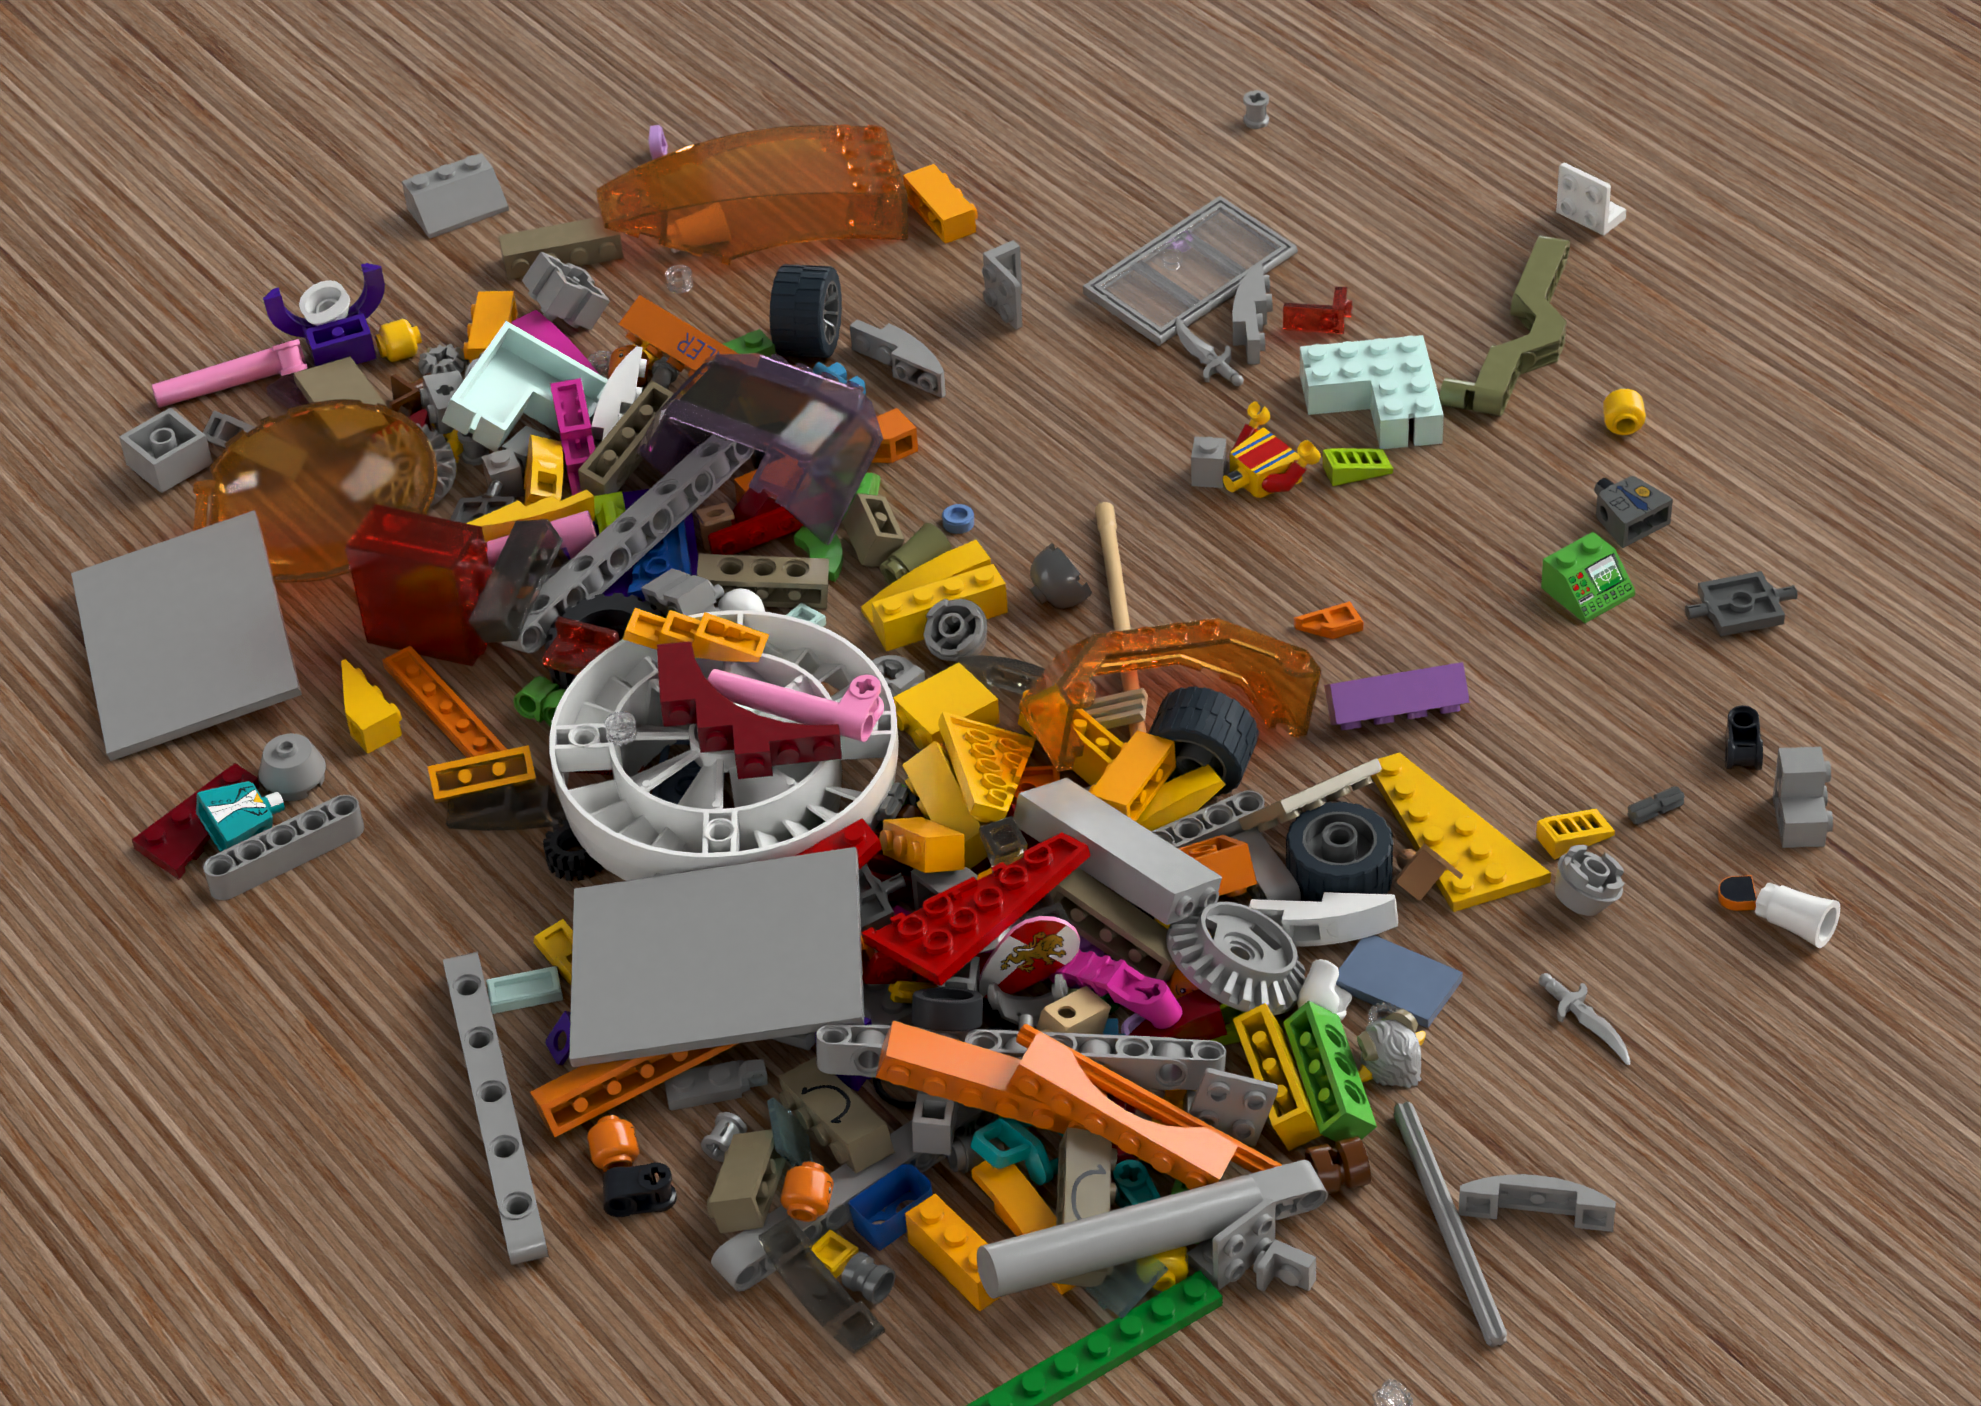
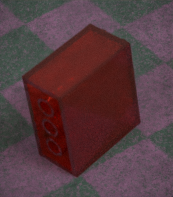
[345,504,501,667]

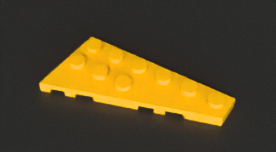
[938,712,1036,824]
[1371,752,1551,912]

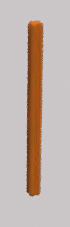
[1016,1024,1282,1173]

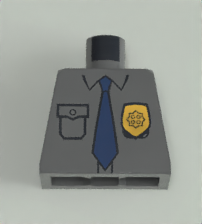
[1594,476,1673,548]

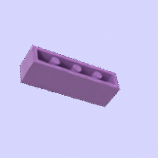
[1324,662,1470,730]

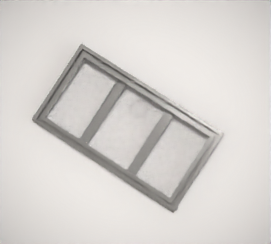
[1083,196,1298,346]

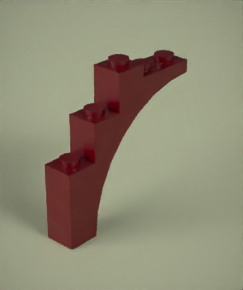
[657,641,842,779]

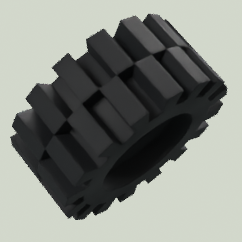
[543,820,604,881]

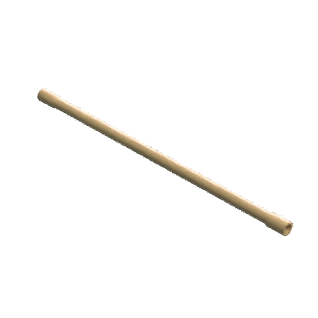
[1095,502,1146,739]

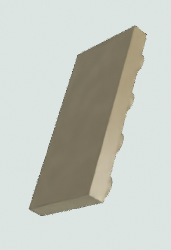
[294,356,398,447]
[1238,758,1382,832]

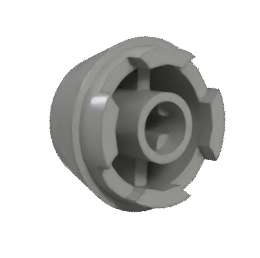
[924,599,987,662]
[258,733,326,801]
[1554,845,1625,916]

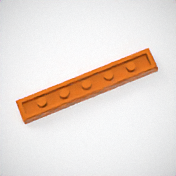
[382,645,507,758]

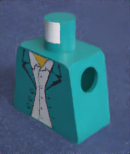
[196,781,285,852]

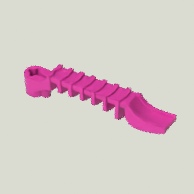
[983,949,1182,1029]

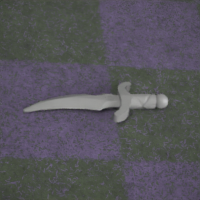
[1175,317,1244,387]
[1539,973,1630,1065]

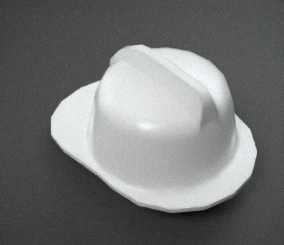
[299,280,351,326]

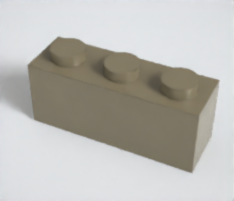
[707,1129,787,1233]

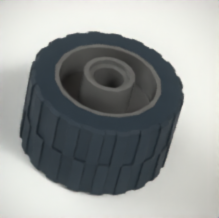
[769,264,842,358]
[1148,687,1259,796]
[1286,801,1393,902]

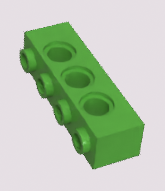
[1283,1001,1377,1141]

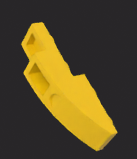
[524,435,563,506]

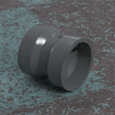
[841,1252,896,1304]

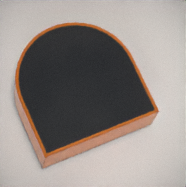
[1718,875,1757,911]

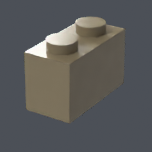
[842,493,905,567]

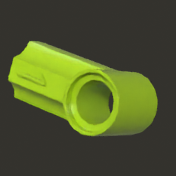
[594,491,626,533]

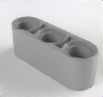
[1231,828,1301,901]

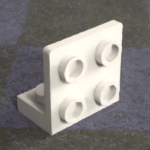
[1556,163,1626,235]

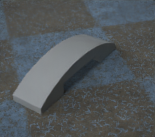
[1459,1174,1616,1232]

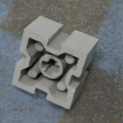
[522,252,610,330]
[641,568,724,617]

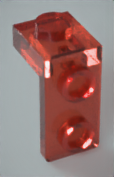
[1283,286,1353,334]

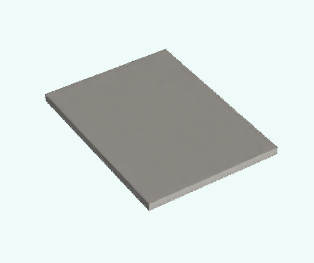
[71,510,302,761]
[569,847,864,1067]

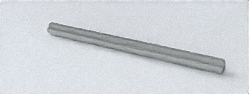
[1394,1102,1507,1347]

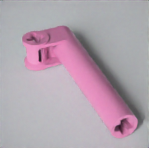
[151,339,308,408]
[433,510,597,584]
[707,669,884,742]

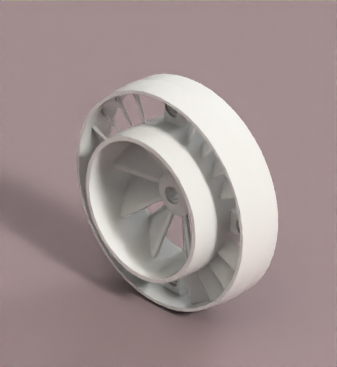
[549,610,899,881]

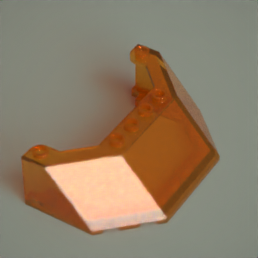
[1019,618,1322,771]

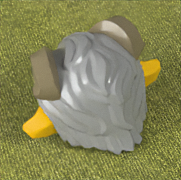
[1357,1009,1426,1088]

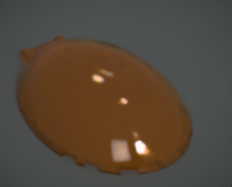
[192,399,438,583]

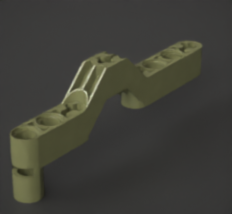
[1439,235,1570,416]

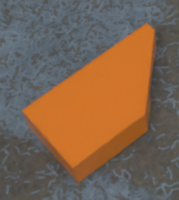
[1294,601,1364,639]

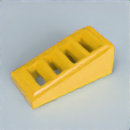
[1536,809,1615,860]

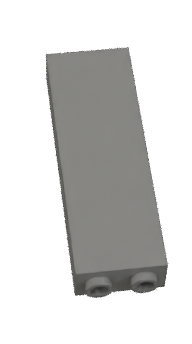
[1012,778,1222,925]

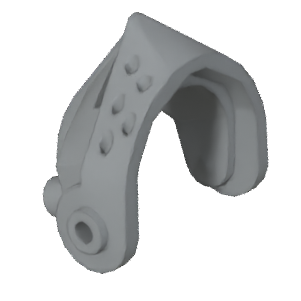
[987,974,1068,1031]

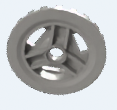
[1166,902,1306,1015]

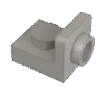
[1253,1239,1316,1291]

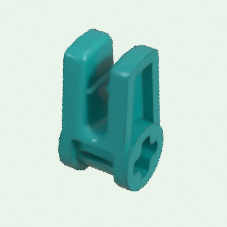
[1113,1160,1161,1208]

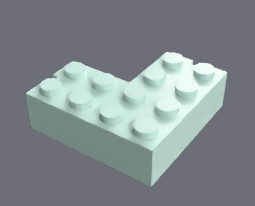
[442,321,608,452]
[1300,335,1444,449]

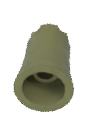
[880,523,952,585]

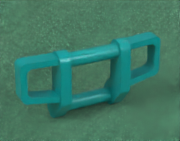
[970,1117,1064,1185]

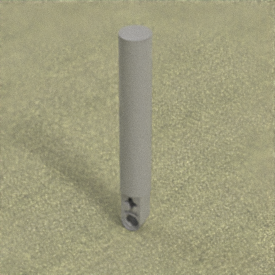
[977,1160,1328,1299]

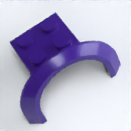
[263,263,385,367]

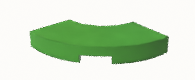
[794,522,843,582]

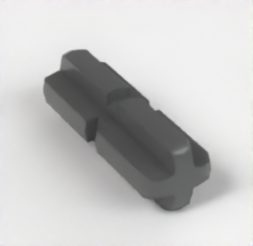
[875,782,909,822]
[1627,786,1685,824]

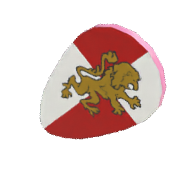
[979,916,1080,998]

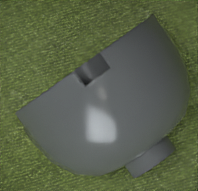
[1030,543,1092,610]

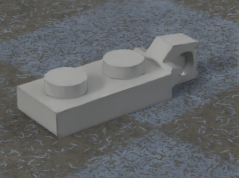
[664,1059,768,1111]

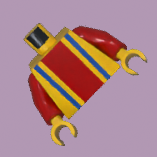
[1223,401,1321,498]

